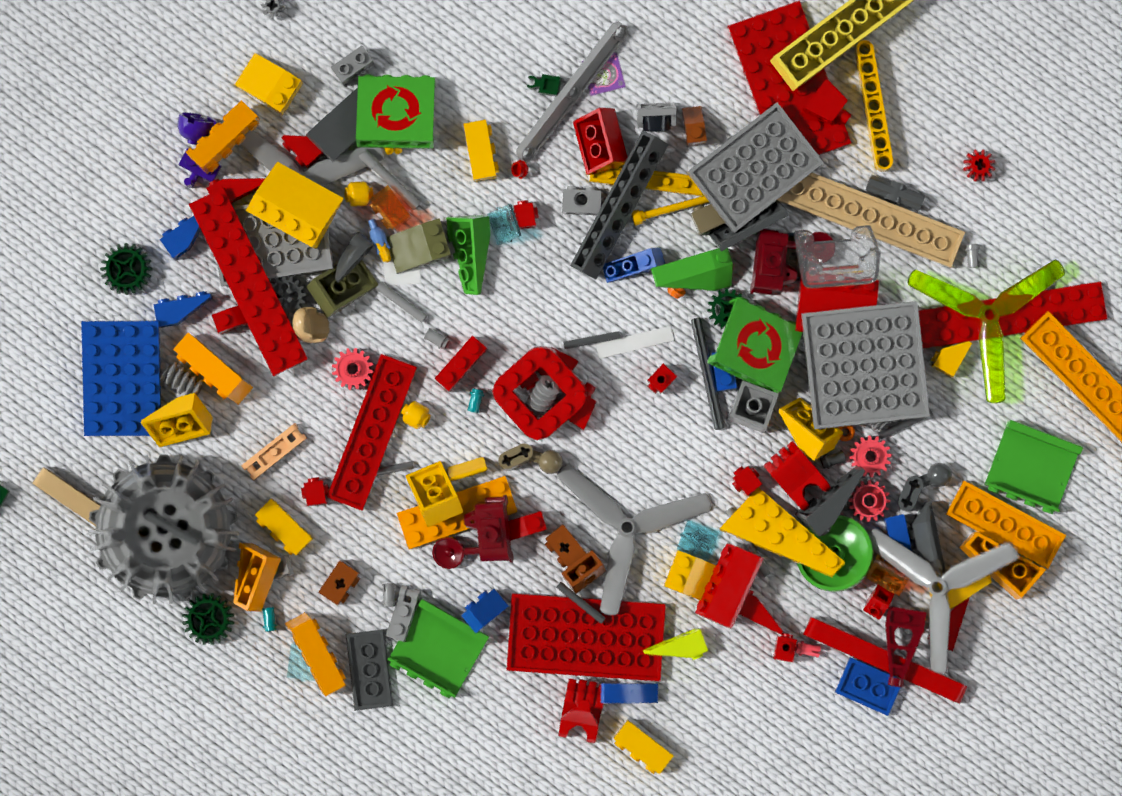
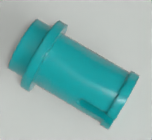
[467,388,485,413]
[262,607,278,632]

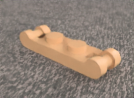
[242,423,307,481]

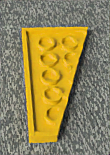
[720,487,845,578]

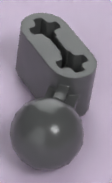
[898,463,952,512]

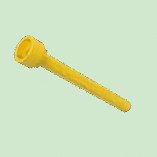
[631,196,709,226]

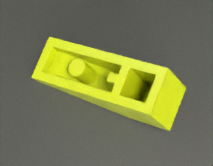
[643,628,708,660]

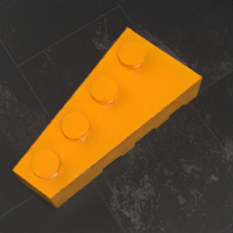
[185,100,260,174]
[173,332,253,405]
[959,531,1047,600]
[285,612,346,697]

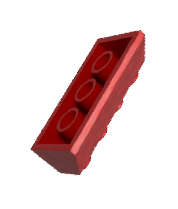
[695,543,764,629]

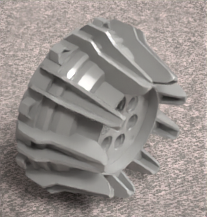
[87,454,239,604]

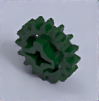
[707,288,742,330]

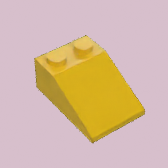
[235,53,303,115]
[141,393,213,447]
[779,398,843,460]
[405,461,463,527]
[664,550,716,600]

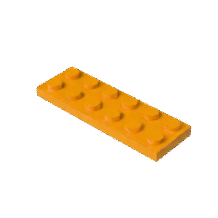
[397,476,518,549]
[945,481,1066,569]

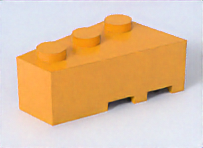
[233,542,281,612]

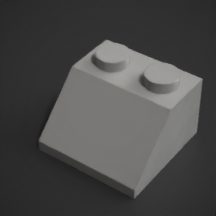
[727,381,779,433]

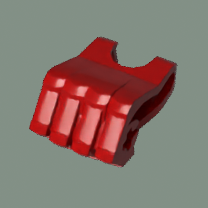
[764,441,831,511]
[558,679,604,743]

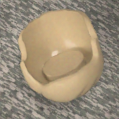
[292,307,330,343]

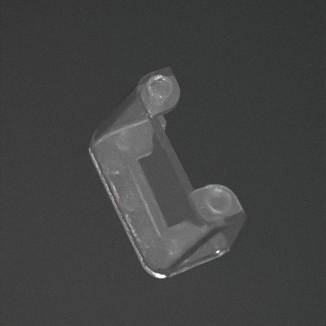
[794,225,881,288]

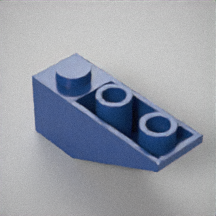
[160,216,201,260]
[603,247,665,283]
[153,291,213,328]

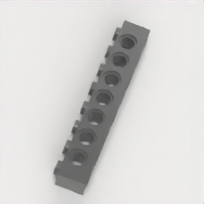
[570,130,669,280]

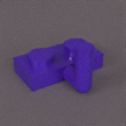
[178,148,222,188]

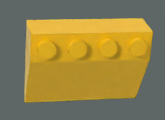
[246,162,344,249]

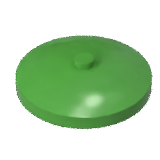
[797,515,873,592]

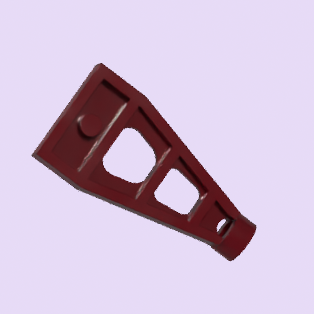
[885,606,927,688]

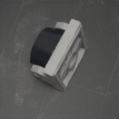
[636,102,676,132]

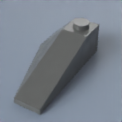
[795,466,865,537]

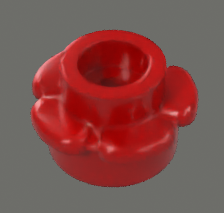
[511,160,529,179]

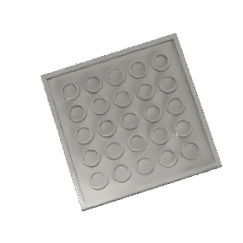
[801,301,930,429]

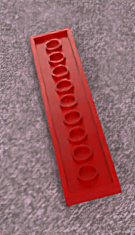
[189,188,308,376]
[918,281,1107,349]

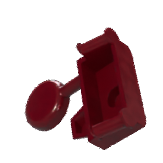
[750,229,835,295]
[432,495,514,569]

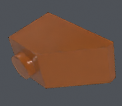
[682,106,707,146]

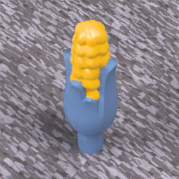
[368,218,391,263]

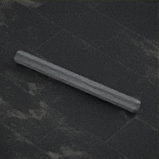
[691,318,725,430]

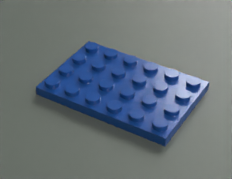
[81,320,161,436]

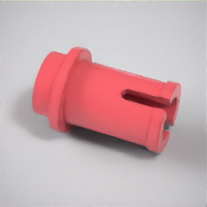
[795,641,821,658]

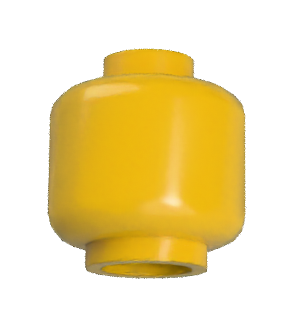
[344,181,373,207]
[401,401,431,429]

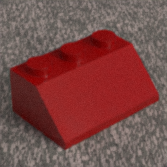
[573,107,628,175]

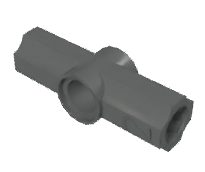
[865,175,925,211]

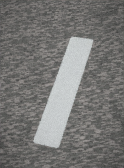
[596,326,674,359]

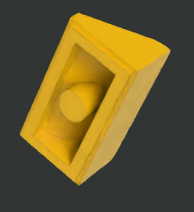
[447,457,488,482]

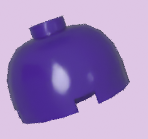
[178,112,217,145]

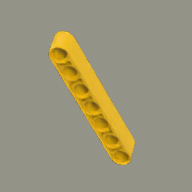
[855,40,893,172]

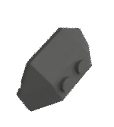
[908,501,946,575]

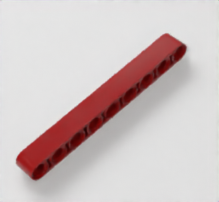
[803,617,968,704]

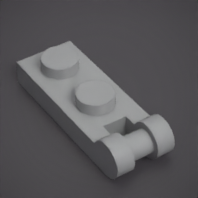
[386,585,421,642]

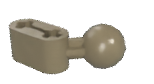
[498,443,563,474]

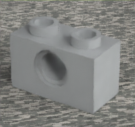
[331,45,374,86]
[562,186,601,215]

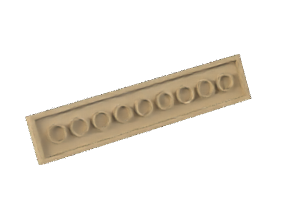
[777,173,965,268]

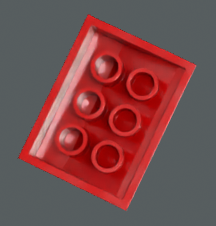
[795,270,879,332]

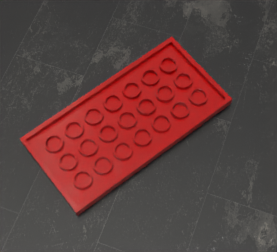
[728,0,851,156]
[506,593,666,681]

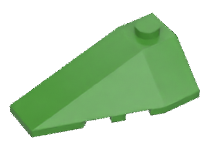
[446,215,490,295]
[651,248,733,291]

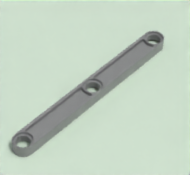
[516,22,628,162]

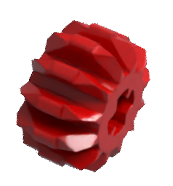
[963,149,996,182]

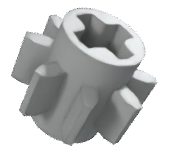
[261,0,285,19]

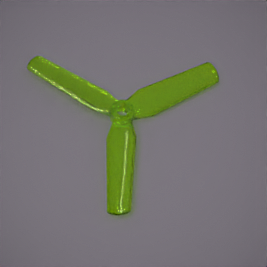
[908,259,1065,403]

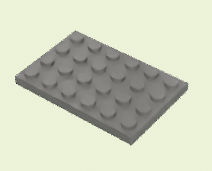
[686,102,824,233]
[217,204,334,287]

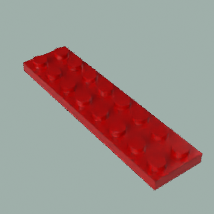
[327,354,417,511]

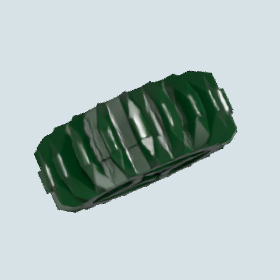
[100,243,153,295]
[182,593,235,645]

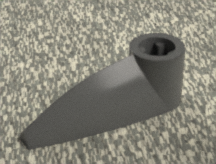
[335,232,374,283]

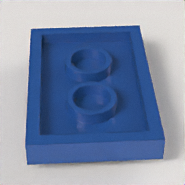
[835,657,901,716]

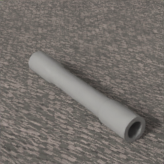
[358,149,421,210]

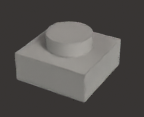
[274,555,293,579]

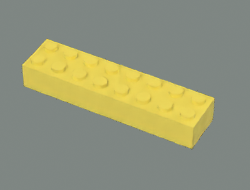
[770,0,914,91]

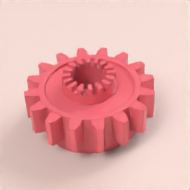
[332,348,374,390]
[849,435,892,478]
[848,480,890,522]

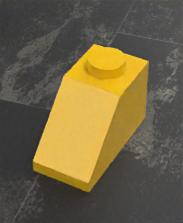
[931,341,972,377]

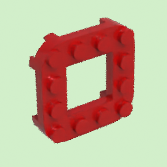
[492,346,587,440]

